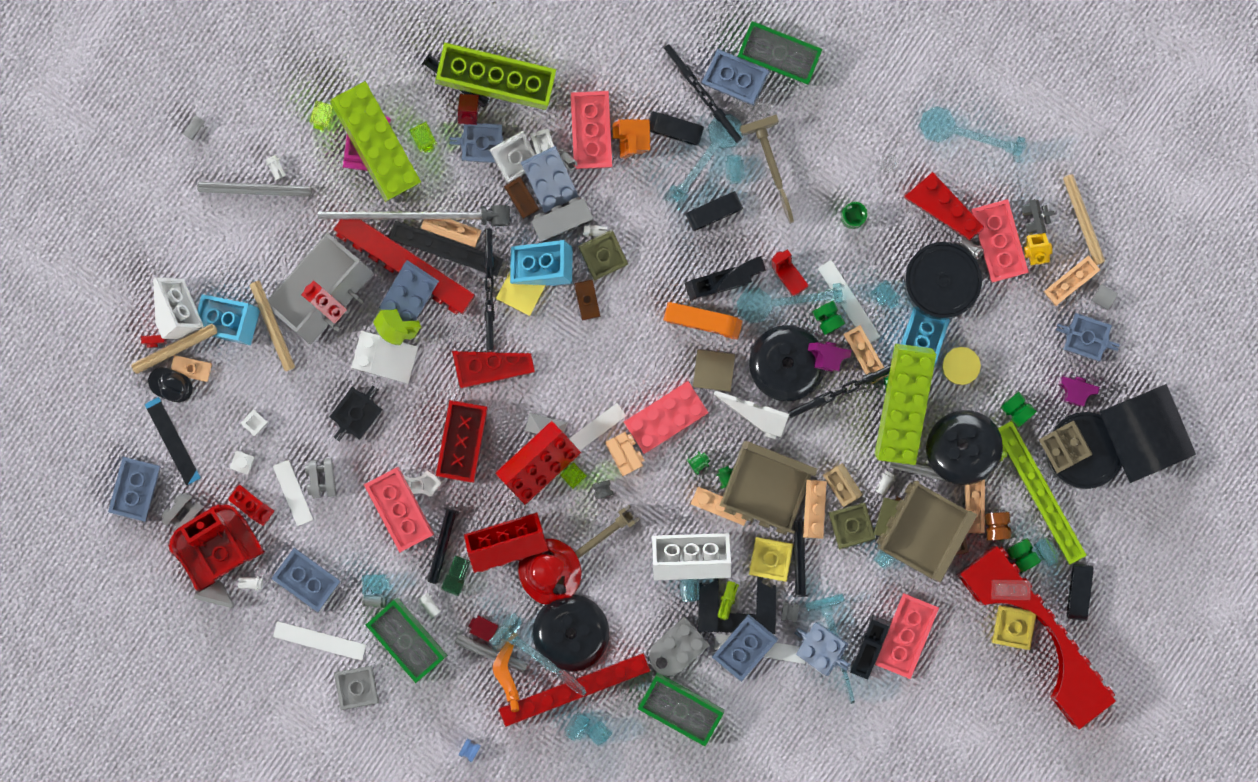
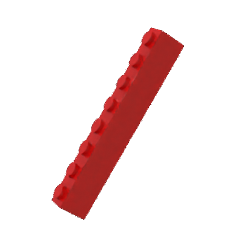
[334,210,475,315]
[499,653,650,727]

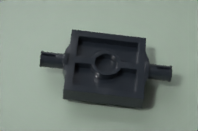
[329,385,383,442]

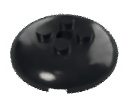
[749,325,825,402]
[926,410,1003,485]
[533,595,610,672]

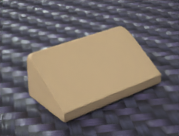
[823,463,863,507]

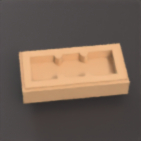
[171,355,212,382]

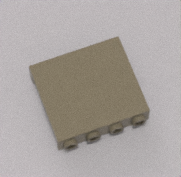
[720,441,818,535]
[877,481,977,583]

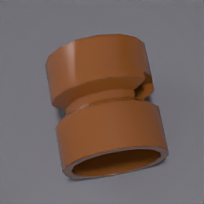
[985,512,1012,540]

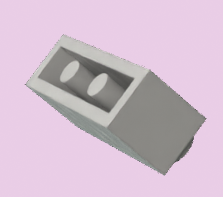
[531,197,593,243]

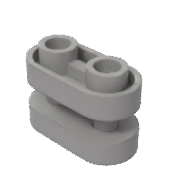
[305,458,336,499]
[161,492,204,532]

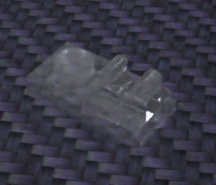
[991,580,1031,600]

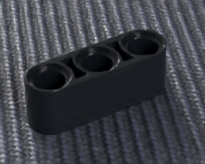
[649,111,704,146]
[685,191,743,231]
[1066,563,1094,621]

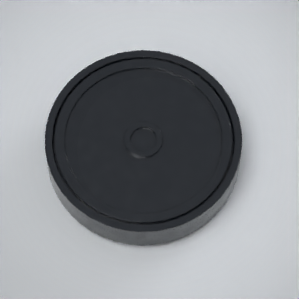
[904,242,982,320]
[1046,412,1122,489]

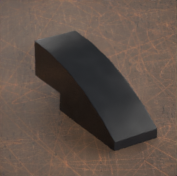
[710,256,766,295]
[685,267,735,301]
[850,615,890,680]

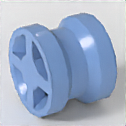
[459,738,481,762]

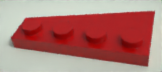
[904,172,984,241]
[452,351,535,389]

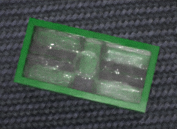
[737,21,823,85]
[365,598,448,683]
[638,672,725,746]

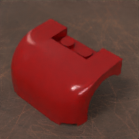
[168,504,265,592]

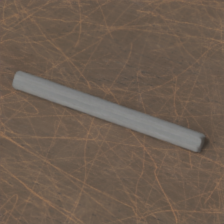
[197,182,312,197]

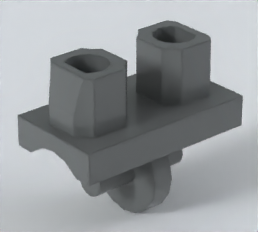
[1021,199,1055,234]

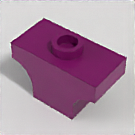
[808,342,852,372]
[1058,376,1100,407]

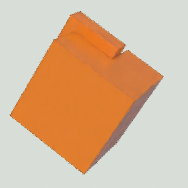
[612,119,650,159]

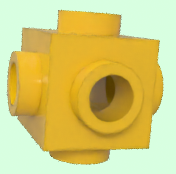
[1024,233,1053,265]

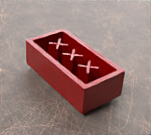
[436,400,488,483]
[495,421,581,505]
[464,512,548,573]

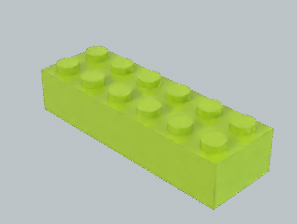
[434,42,556,110]
[330,81,421,202]
[874,344,937,465]

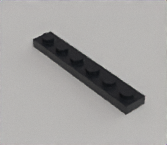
[389,220,504,277]

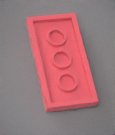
[571,91,612,169]
[971,199,1029,283]
[624,381,709,454]
[364,467,434,552]
[874,593,939,679]

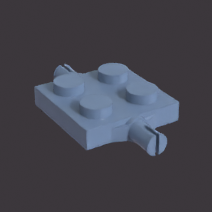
[449,123,505,163]
[1055,313,1120,362]
[794,622,851,676]

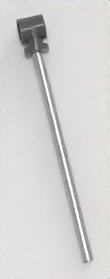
[318,205,510,226]

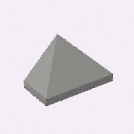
[525,413,567,434]
[194,581,234,608]

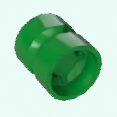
[841,202,868,229]
[812,300,846,336]
[1000,391,1037,427]
[1006,538,1041,573]

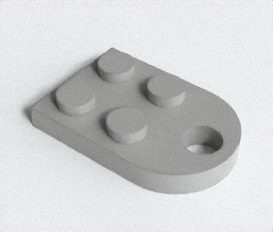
[649,616,710,676]

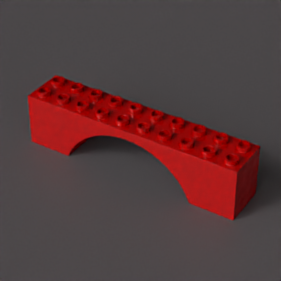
[956,546,1116,730]

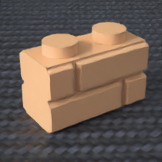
[605,432,645,477]

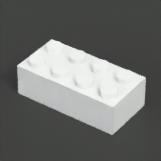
[652,533,731,580]

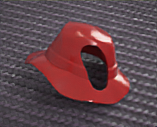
[518,538,582,605]

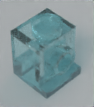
[870,280,900,311]
[362,575,390,594]
[586,719,613,746]

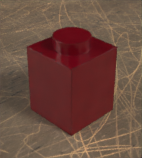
[458,94,479,125]
[468,615,499,643]

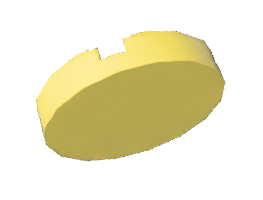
[942,347,981,385]

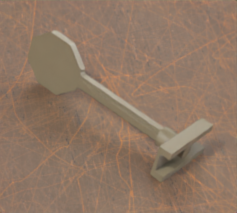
[739,114,794,224]
[548,505,640,585]

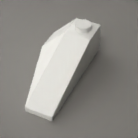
[714,391,789,440]

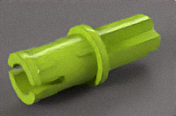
[718,581,739,620]

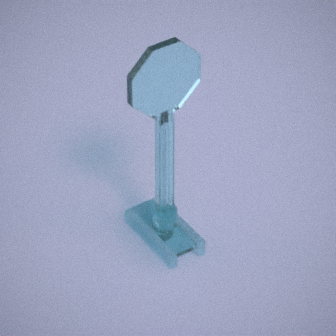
[919,106,1027,163]
[665,114,743,211]
[737,283,847,323]
[805,593,855,704]
[489,613,586,696]

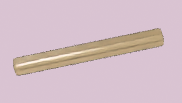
[1063,174,1105,265]
[250,281,295,371]
[131,324,218,374]

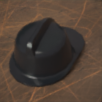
[148,367,193,403]

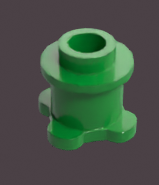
[687,451,710,475]
[716,466,733,489]

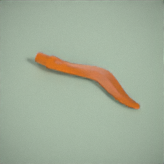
[493,627,520,712]

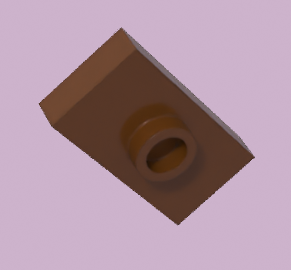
[504,177,540,220]
[574,279,601,321]

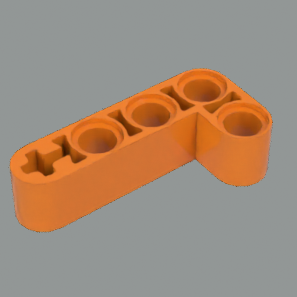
[663,302,743,340]

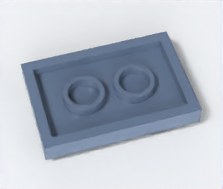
[702,49,770,106]
[521,146,578,213]
[379,260,439,321]
[108,457,161,522]
[271,547,341,612]
[712,614,778,682]

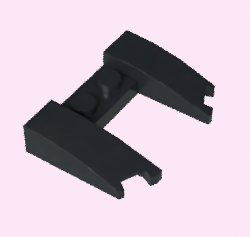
[698,577,776,634]

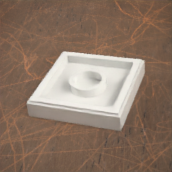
[490,131,536,183]

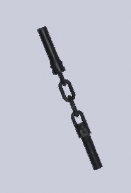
[664,44,742,143]
[484,228,495,350]
[788,365,891,418]

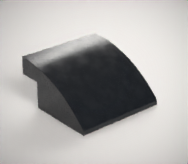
[1100,384,1196,483]

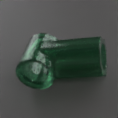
[441,555,471,597]

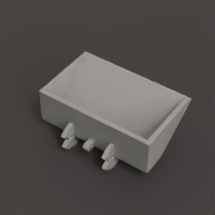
[268,233,374,345]

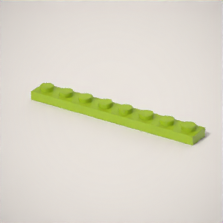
[998,421,1087,565]

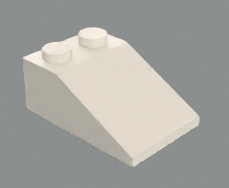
[153,277,204,339]
[351,331,418,384]

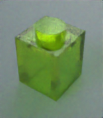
[309,100,335,131]
[409,121,437,153]
[560,462,587,490]

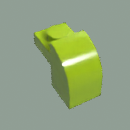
[373,309,421,345]

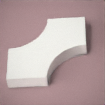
[403,470,443,497]

